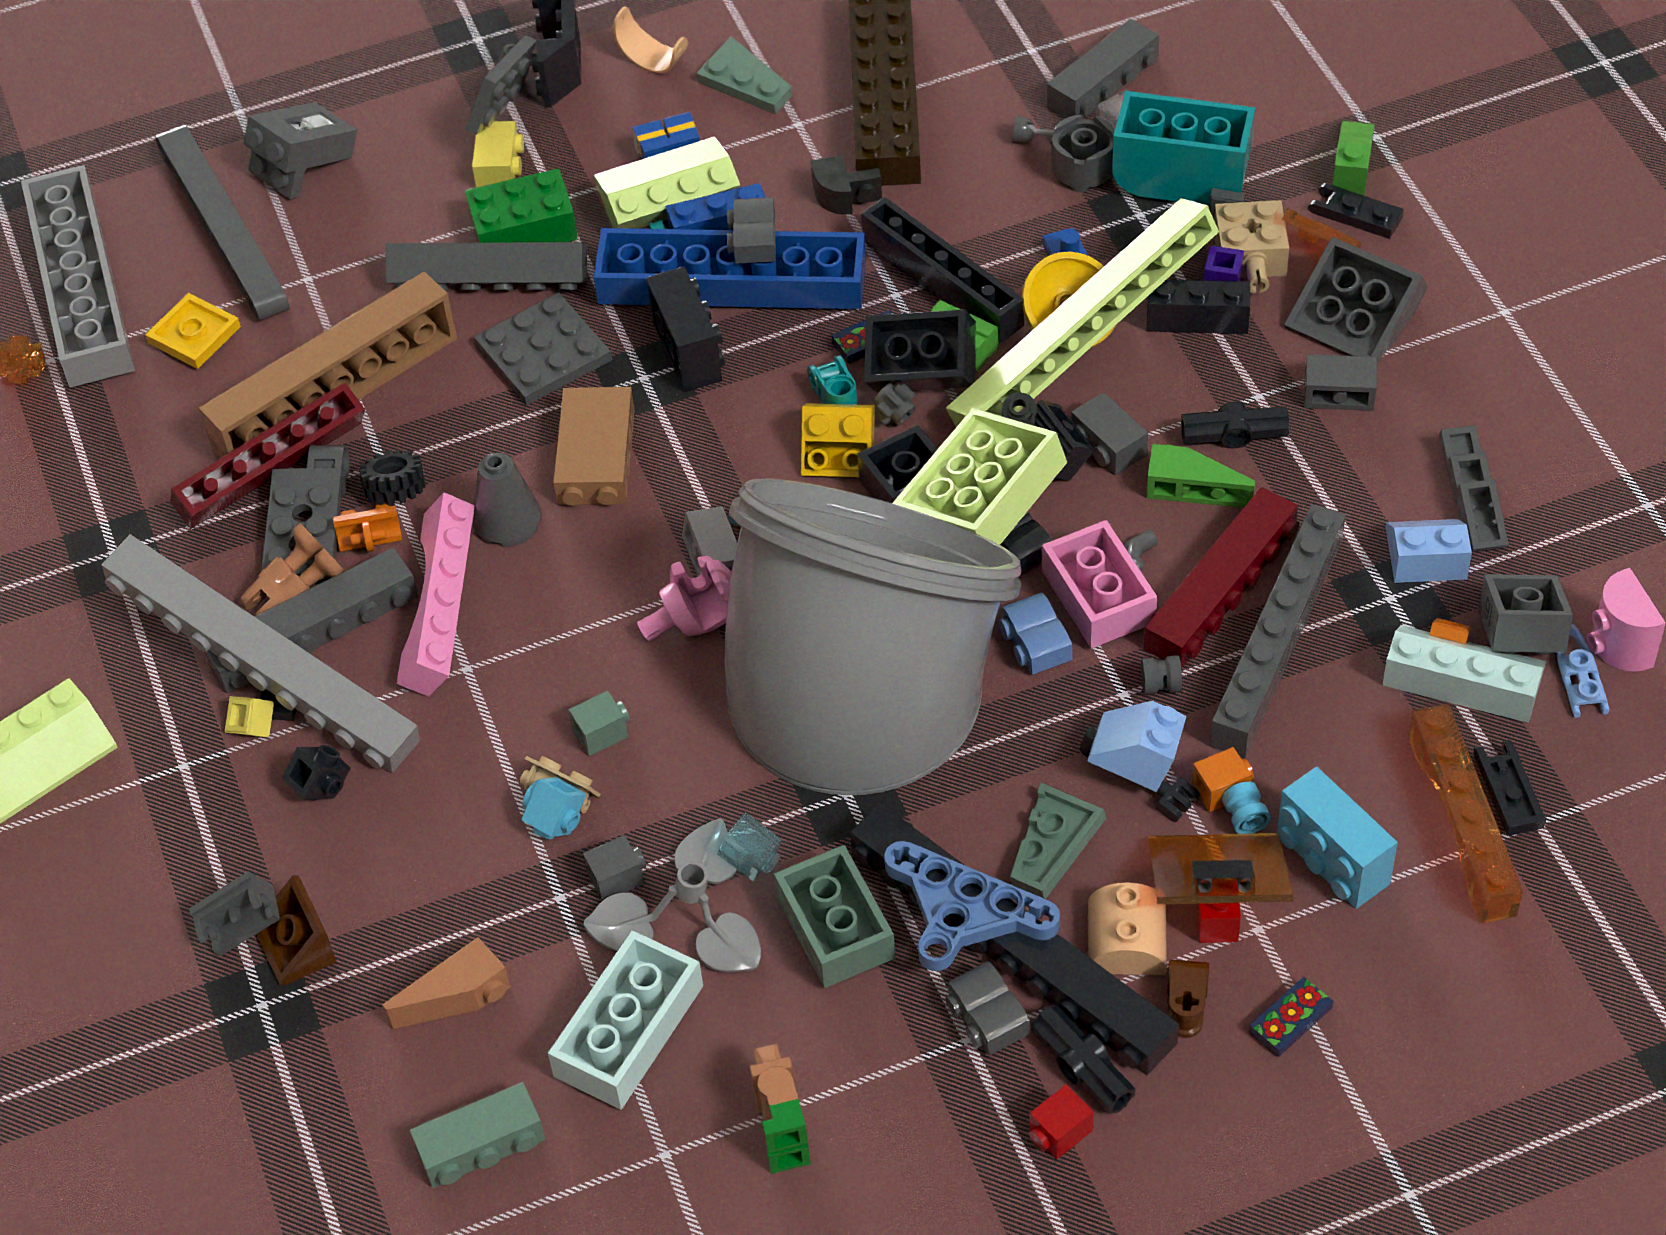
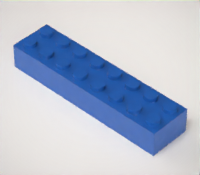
[594,228,866,309]

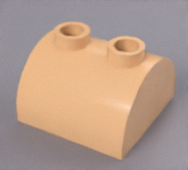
[1088,883,1167,975]

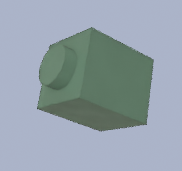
[568,690,630,756]

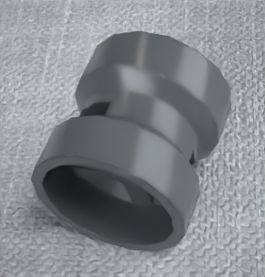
[1141,655,1182,695]

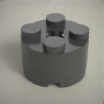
[1051,115,1115,192]

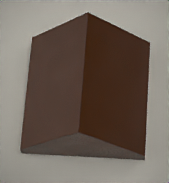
[256,875,336,985]

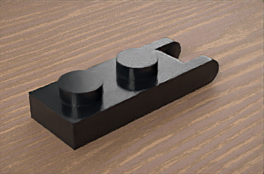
[1308,183,1404,239]
[1473,740,1546,836]

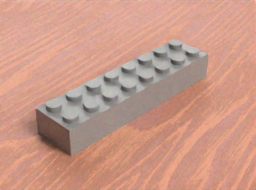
[21,165,135,388]

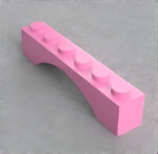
[397,492,475,696]

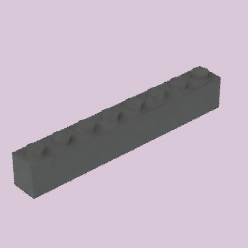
[1210,504,1346,758]

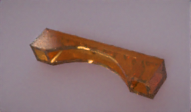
[1408,703,1523,924]

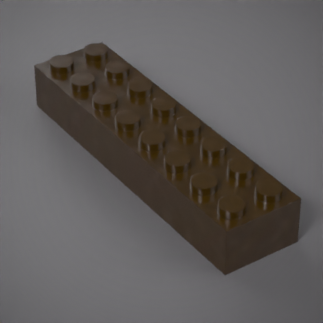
[848,0,921,186]

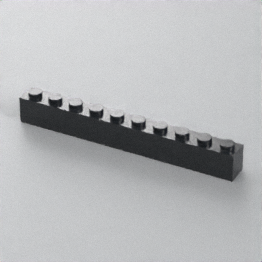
[850,803,1179,1075]

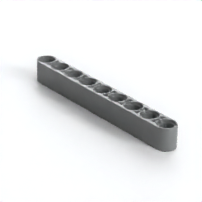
[155,124,290,322]

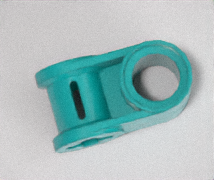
[807,355,858,405]

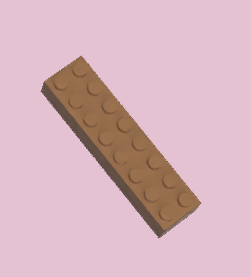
[199,272,457,459]

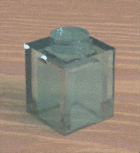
[717,812,782,882]

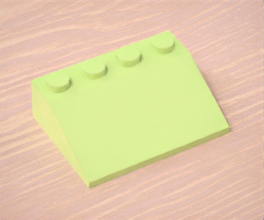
[893,408,1067,545]

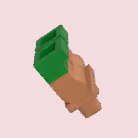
[750,1044,811,1174]

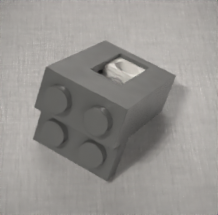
[243,102,357,199]

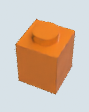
[1192,747,1254,813]

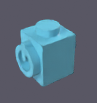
[522,777,586,839]

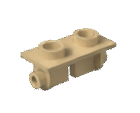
[520,756,601,814]

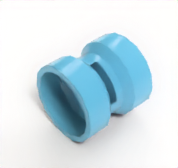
[1222,782,1271,835]

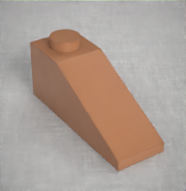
[382,937,511,1029]

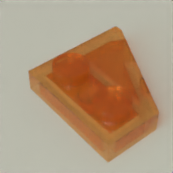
[1282,208,1362,248]

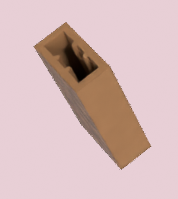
[553,387,635,506]

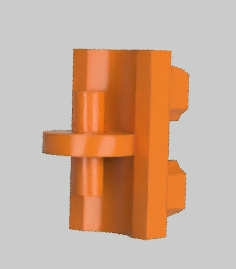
[333,503,403,552]

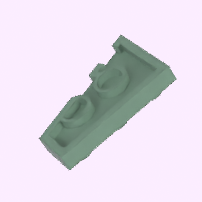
[697,36,792,114]
[1010,783,1106,899]

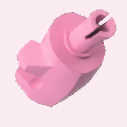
[637,556,732,642]

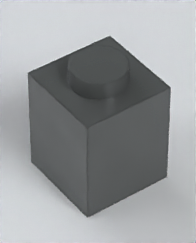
[583,835,646,901]

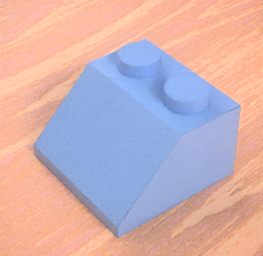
[1385,519,1472,583]
[1087,701,1186,792]

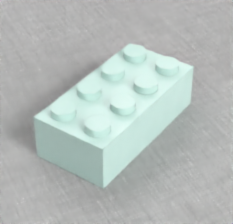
[548,930,703,1110]

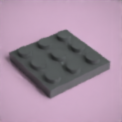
[474,292,612,406]

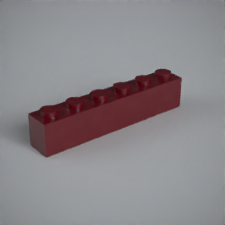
[170,382,365,529]
[1144,487,1299,668]

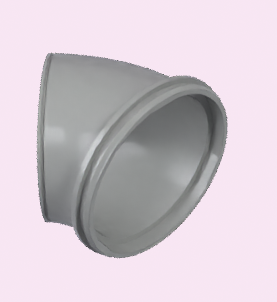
[725,478,1021,795]

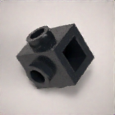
[281,745,351,801]

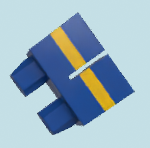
[632,112,700,159]

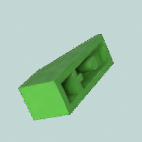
[1333,121,1375,196]
[1147,444,1255,508]

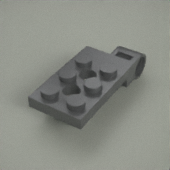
[465,35,536,135]
[261,445,350,581]

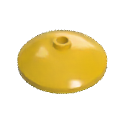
[1022,252,1116,348]

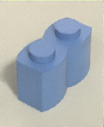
[999,592,1073,675]

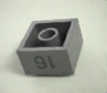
[1478,574,1573,654]

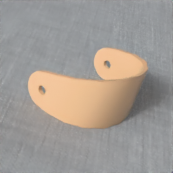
[613,6,688,74]

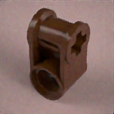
[1167,959,1209,1038]

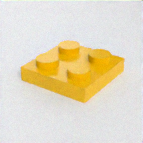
[145,293,241,369]

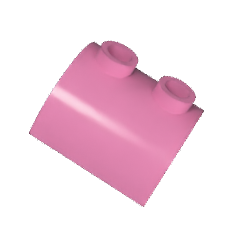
[1587,568,1666,672]

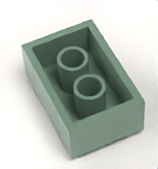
[774,845,895,989]

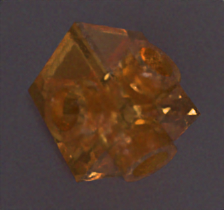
[0,335,45,383]

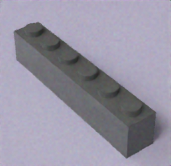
[385,242,587,290]
[204,547,419,693]

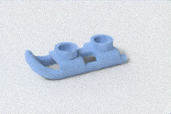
[1556,624,1610,718]

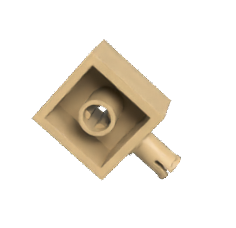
[1214,200,1289,293]

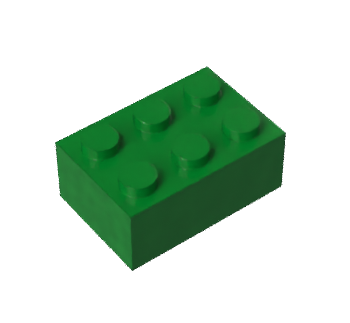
[465,168,578,243]

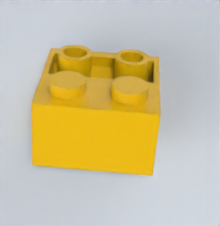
[801,403,875,477]

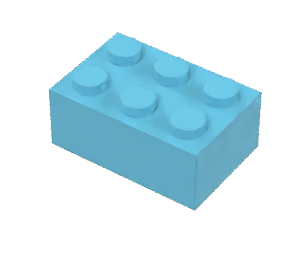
[1277,766,1398,909]

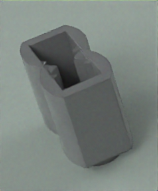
[727,197,776,263]
[945,961,1030,1056]

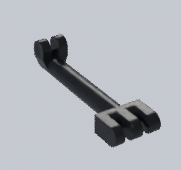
[1079,727,1201,822]

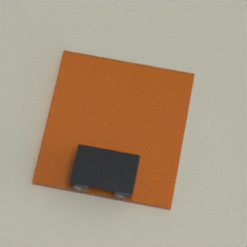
[1148,833,1293,904]

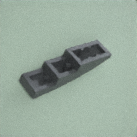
[1439,425,1509,552]

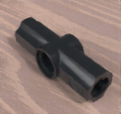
[1181,402,1290,448]
[1031,1006,1136,1114]

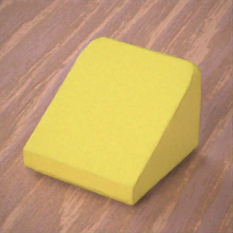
[225,696,274,737]

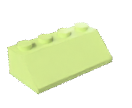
[594,137,740,229]
[0,678,118,824]

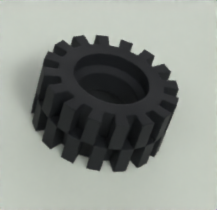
[359,450,426,505]

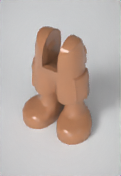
[239,523,344,616]

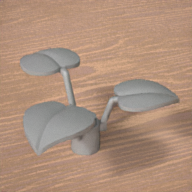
[584,818,761,972]

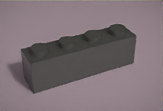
[1047,18,1159,118]

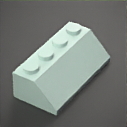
[1383,625,1546,723]

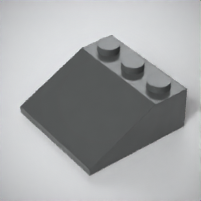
[1284,237,1428,363]

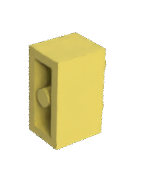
[472,121,524,188]

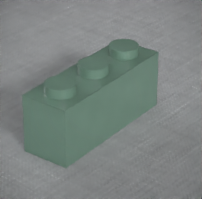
[410,1082,546,1188]

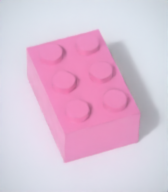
[1042,520,1157,649]

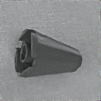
[472,453,542,547]

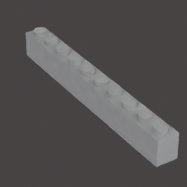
[101,534,420,774]

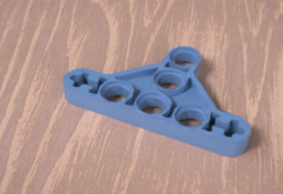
[884,841,1060,971]

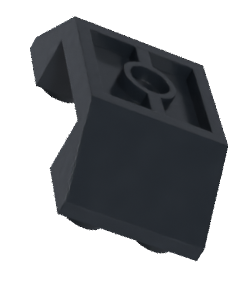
[531,0,582,108]

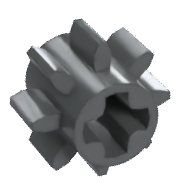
[873,383,916,425]

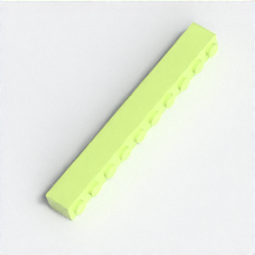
[946,199,1219,427]

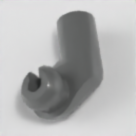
[1123,529,1158,570]

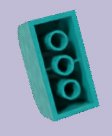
[1112,91,1255,206]

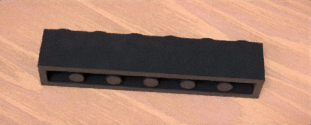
[861,197,1024,344]

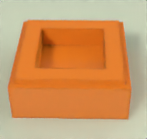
[1429,618,1472,644]

